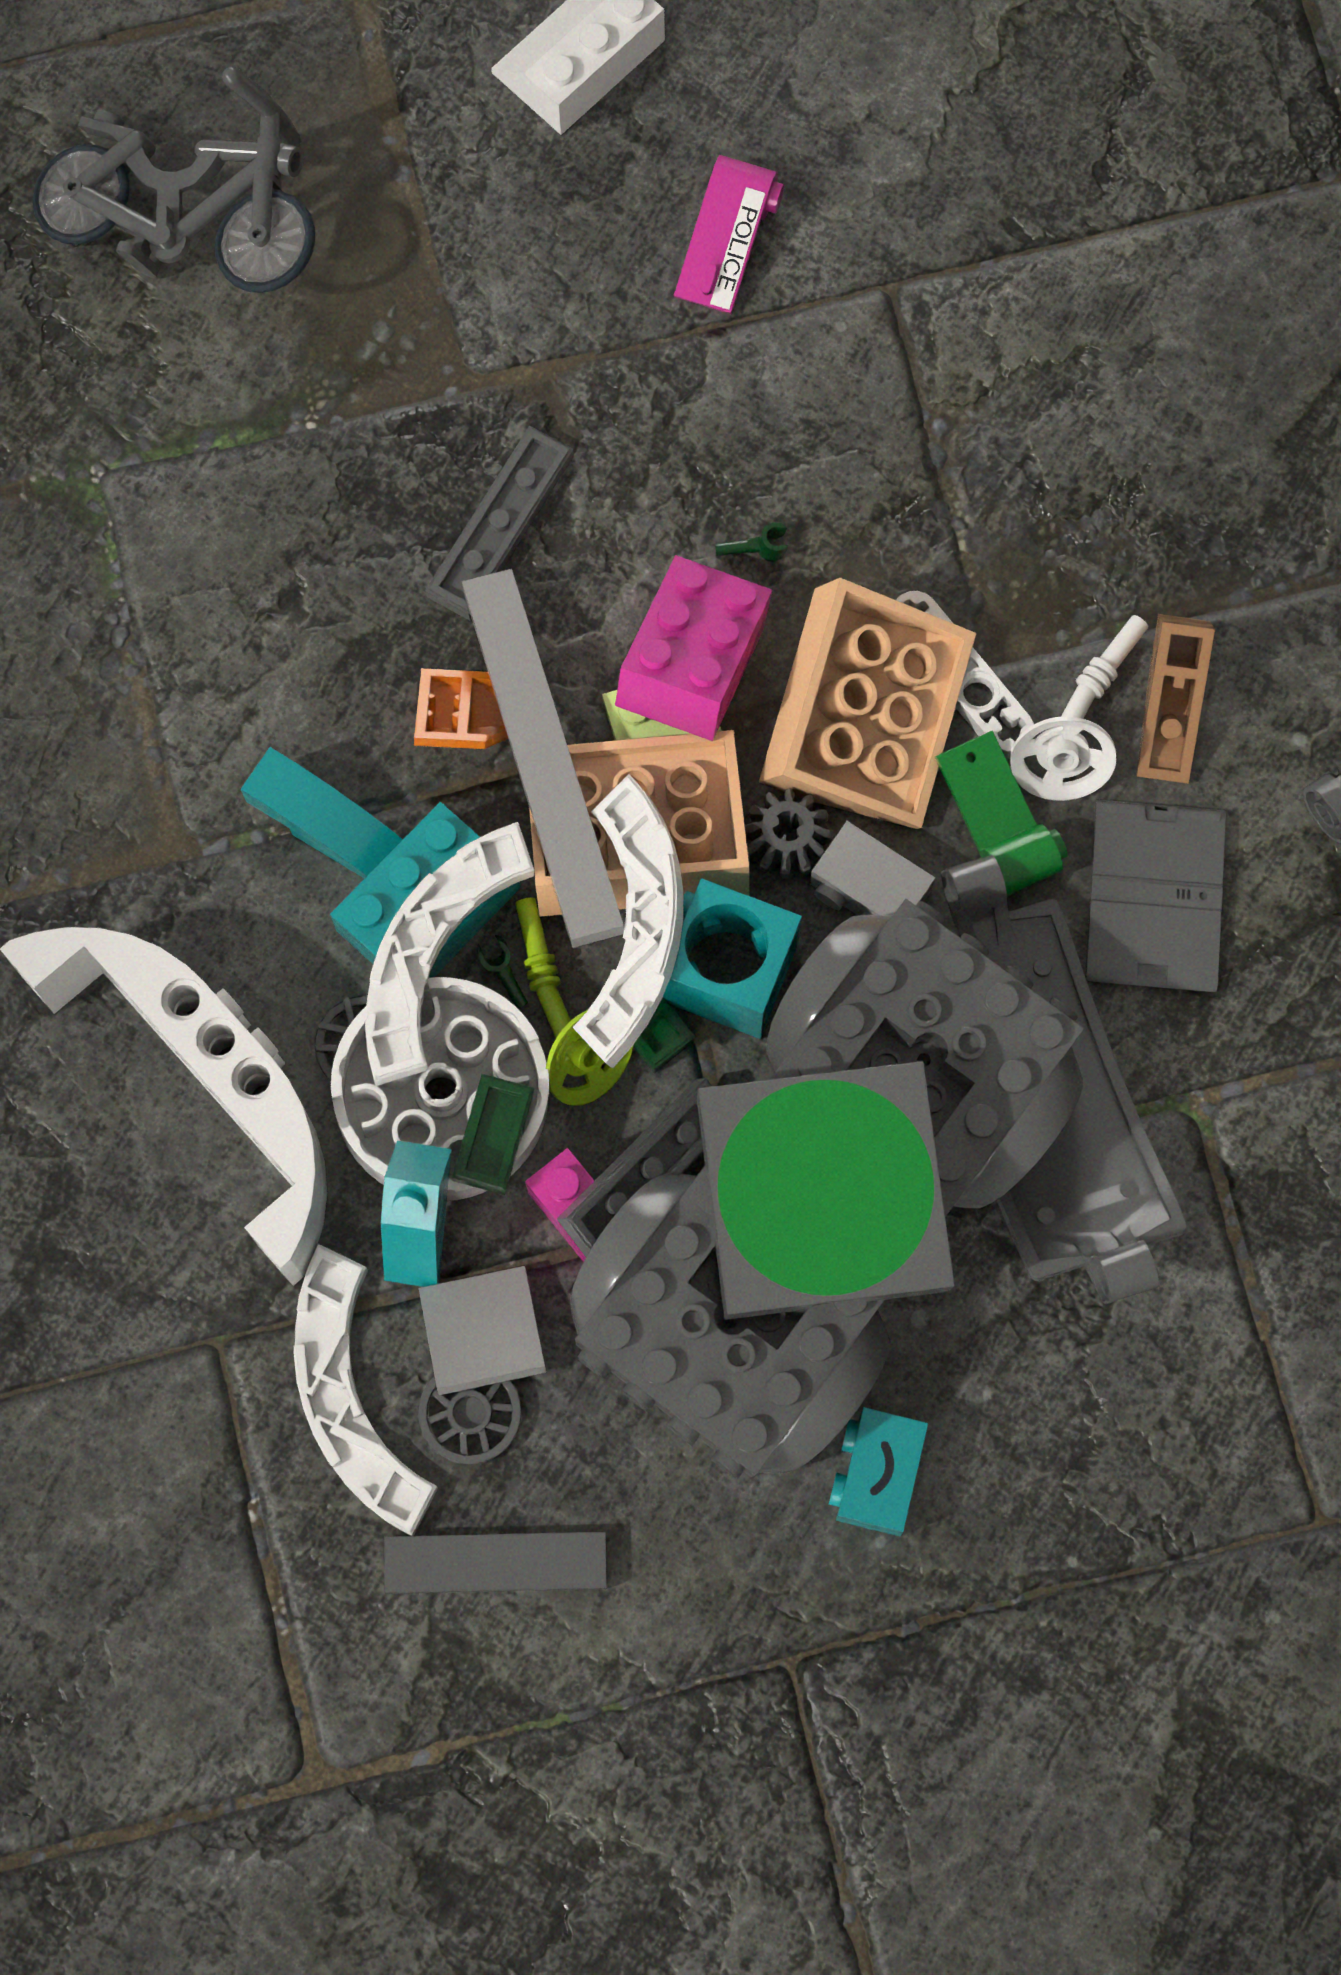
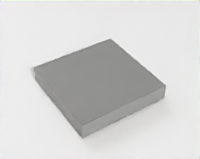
[418,1266,546,1395]

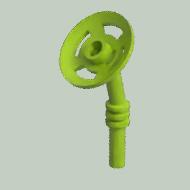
[515,897,633,1106]

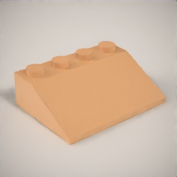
[759,578,976,829]
[529,730,749,917]

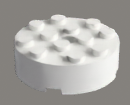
[331,977,549,1201]

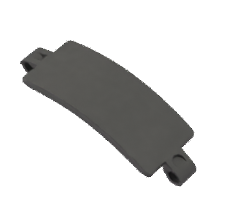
[941,854,1187,1304]

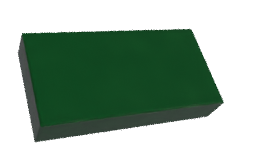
[452,1074,535,1195]

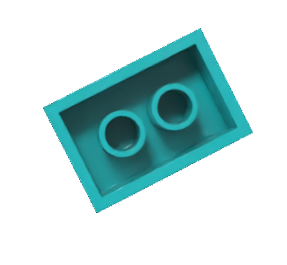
[330,802,521,978]

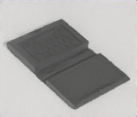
[1085,799,1226,992]

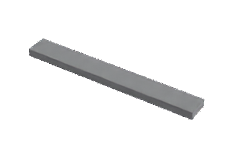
[462,569,624,948]

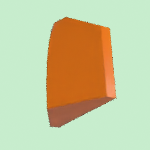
[414,668,508,749]

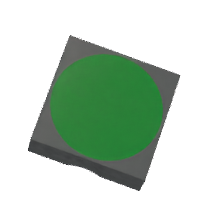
[697,1061,955,1320]

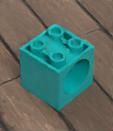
[662,878,802,1039]

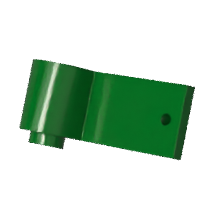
[935,730,1068,896]

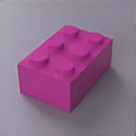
[615,555,772,741]

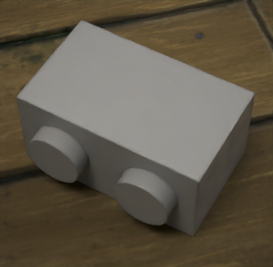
[810,821,935,916]

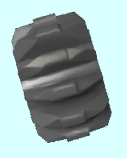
[744,788,832,880]

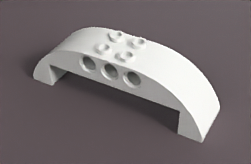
[0,927,327,1286]

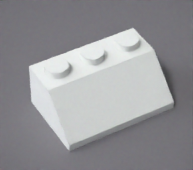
[492,0,665,135]

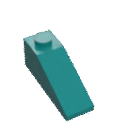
[381,1140,452,1287]

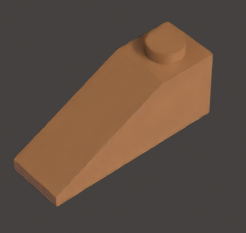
[1136,614,1215,784]

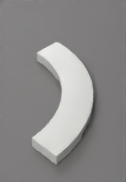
[573,774,684,1068]
[365,822,534,1086]
[294,1244,438,1536]

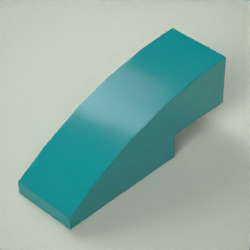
[241,747,403,879]

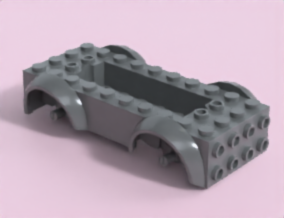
[570,899,1084,1479]

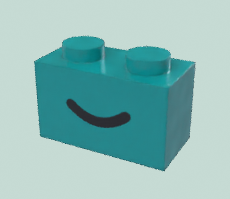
[829,1407,928,1537]

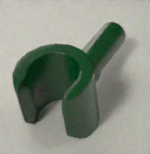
[715,522,788,562]
[477,935,528,1008]

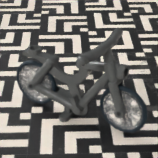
[33,66,315,293]

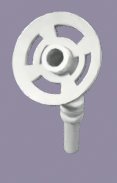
[1010,615,1148,801]

